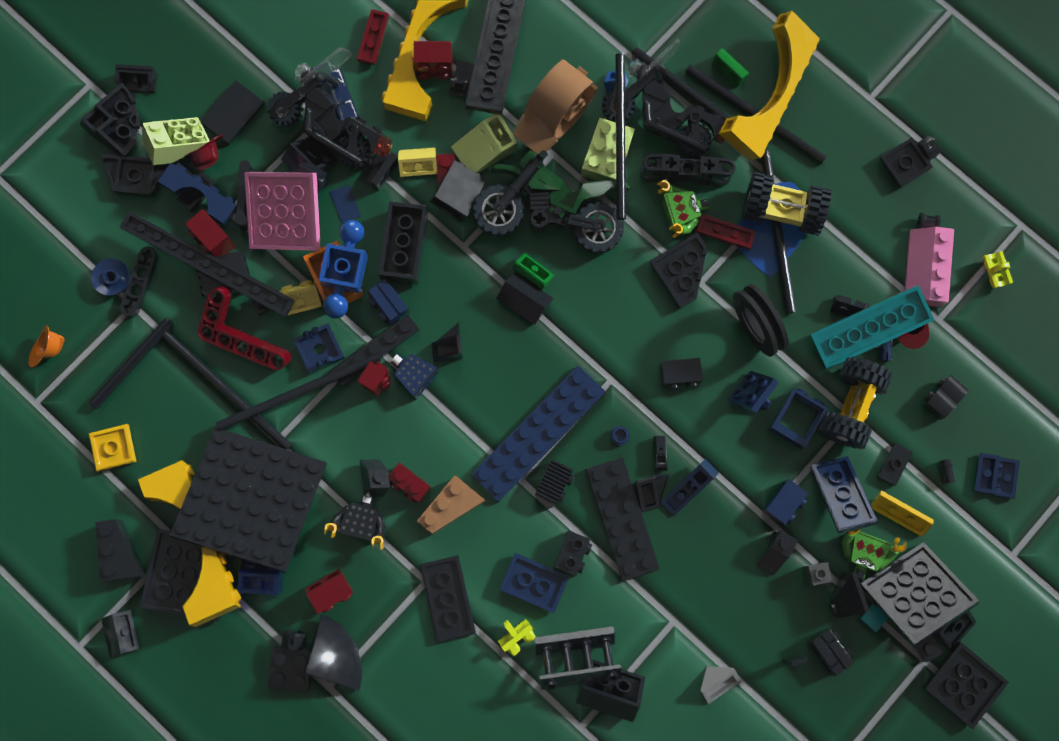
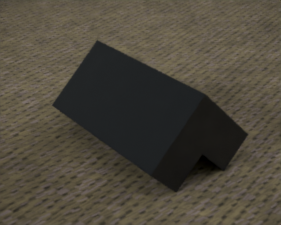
[496,272,554,325]

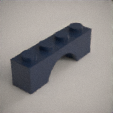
[158,163,237,227]

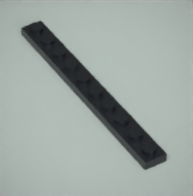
[119,211,296,318]

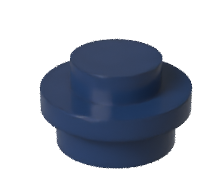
[610,426,630,446]

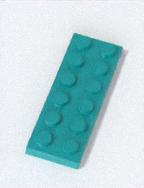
[810,285,935,369]

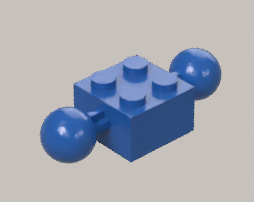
[319,220,368,319]

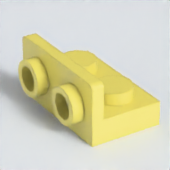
[279,280,322,315]

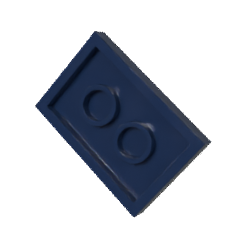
[499,553,569,613]

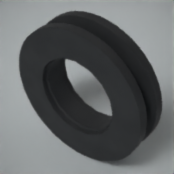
[732,284,789,357]

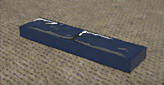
[326,68,365,136]

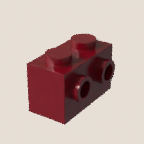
[358,361,391,397]
[388,462,432,503]
[305,568,353,614]

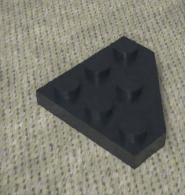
[649,233,708,309]

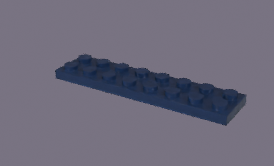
[471,366,606,502]

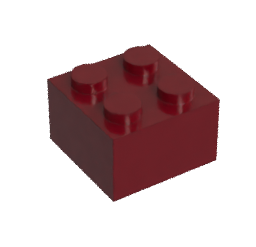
[413,41,453,80]
[185,209,237,257]

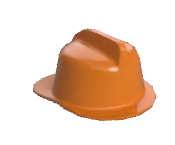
[29,326,65,368]

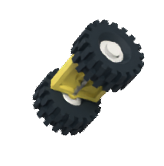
[742,172,832,236]

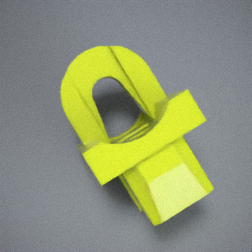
[983,251,1013,289]
[498,619,535,656]

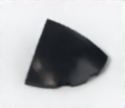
[80,83,140,157]
[303,614,362,691]

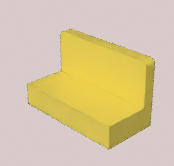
[398,148,437,177]

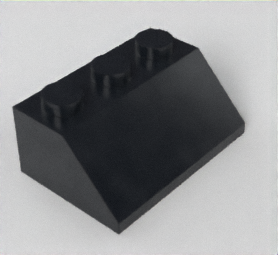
[576,659,645,722]

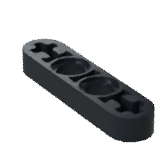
[120,246,159,318]

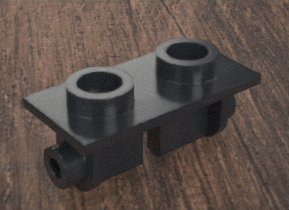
[830,294,870,317]

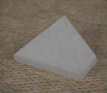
[701,666,741,704]

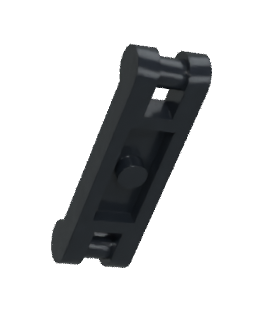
[236,160,254,231]

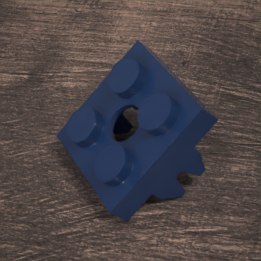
[293,323,345,374]

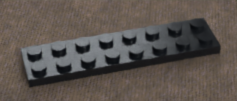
[466,0,526,115]

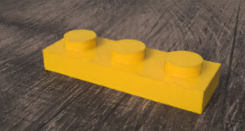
[871,491,934,537]

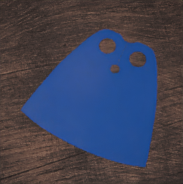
[738,182,806,277]

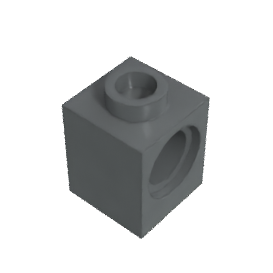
[803,562,832,586]

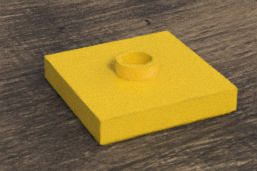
[89,424,137,472]

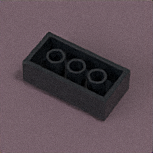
[378,201,428,285]

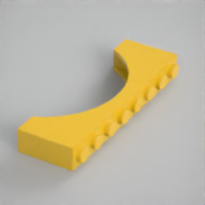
[381,0,468,122]
[719,11,820,160]
[138,460,241,627]

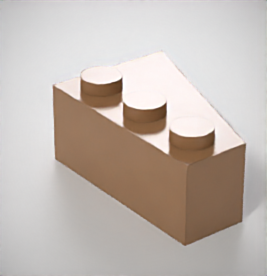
[417,475,486,535]

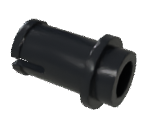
[938,459,956,484]

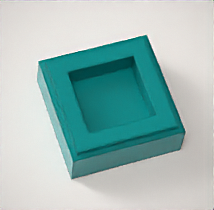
[859,604,888,632]

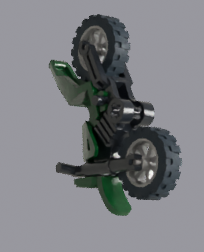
[473,150,631,254]

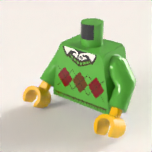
[657,180,709,238]
[841,529,906,580]

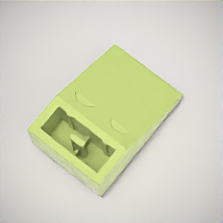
[451,114,518,173]
[142,117,209,165]

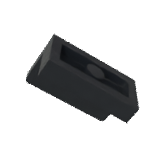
[361,150,398,191]
[101,610,139,657]

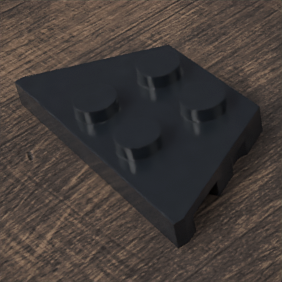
[101,154,175,197]

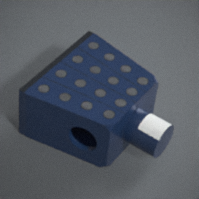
[391,354,439,400]

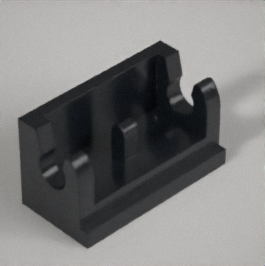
[115,64,158,93]

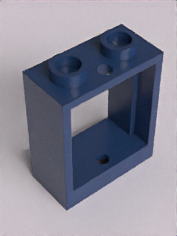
[768,388,828,450]

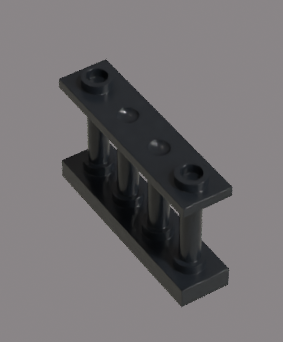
[534,626,622,690]

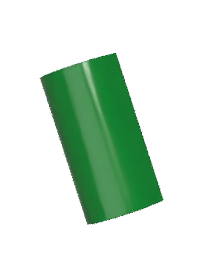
[712,48,750,87]
[513,253,554,290]

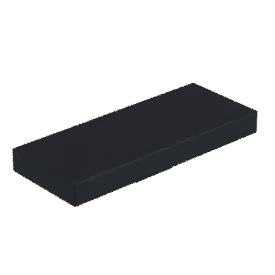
[783,656,808,667]

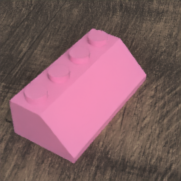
[904,227,954,307]

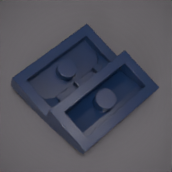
[974,453,1020,499]

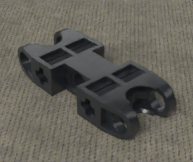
[640,154,736,186]

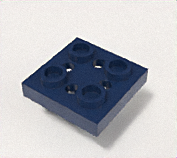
[728,370,778,413]

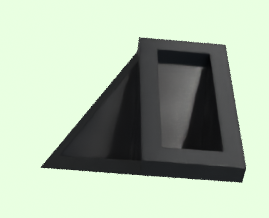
[432,322,463,362]
[633,473,670,512]

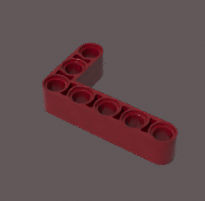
[198,286,291,370]

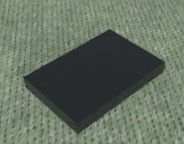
[200,80,265,145]

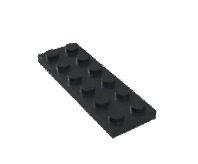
[586,457,660,581]

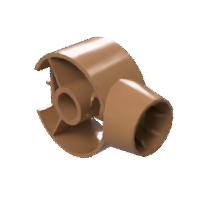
[513,59,598,154]

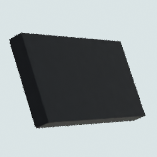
[420,555,476,643]

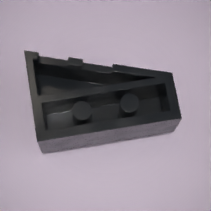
[95,519,147,582]

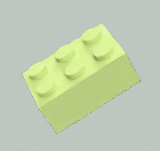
[581,118,635,181]

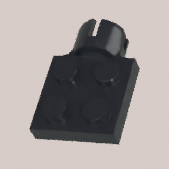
[879,136,941,189]
[268,630,311,692]

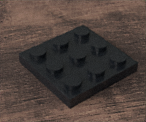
[923,642,1009,729]

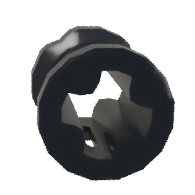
[916,212,941,229]

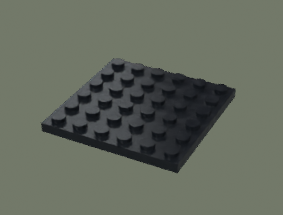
[170,427,327,573]

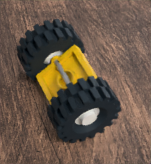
[818,357,893,450]

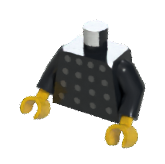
[324,494,386,550]

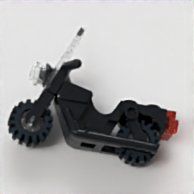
[602,39,725,158]
[267,47,393,168]

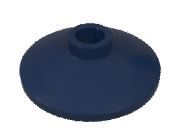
[91,258,130,296]

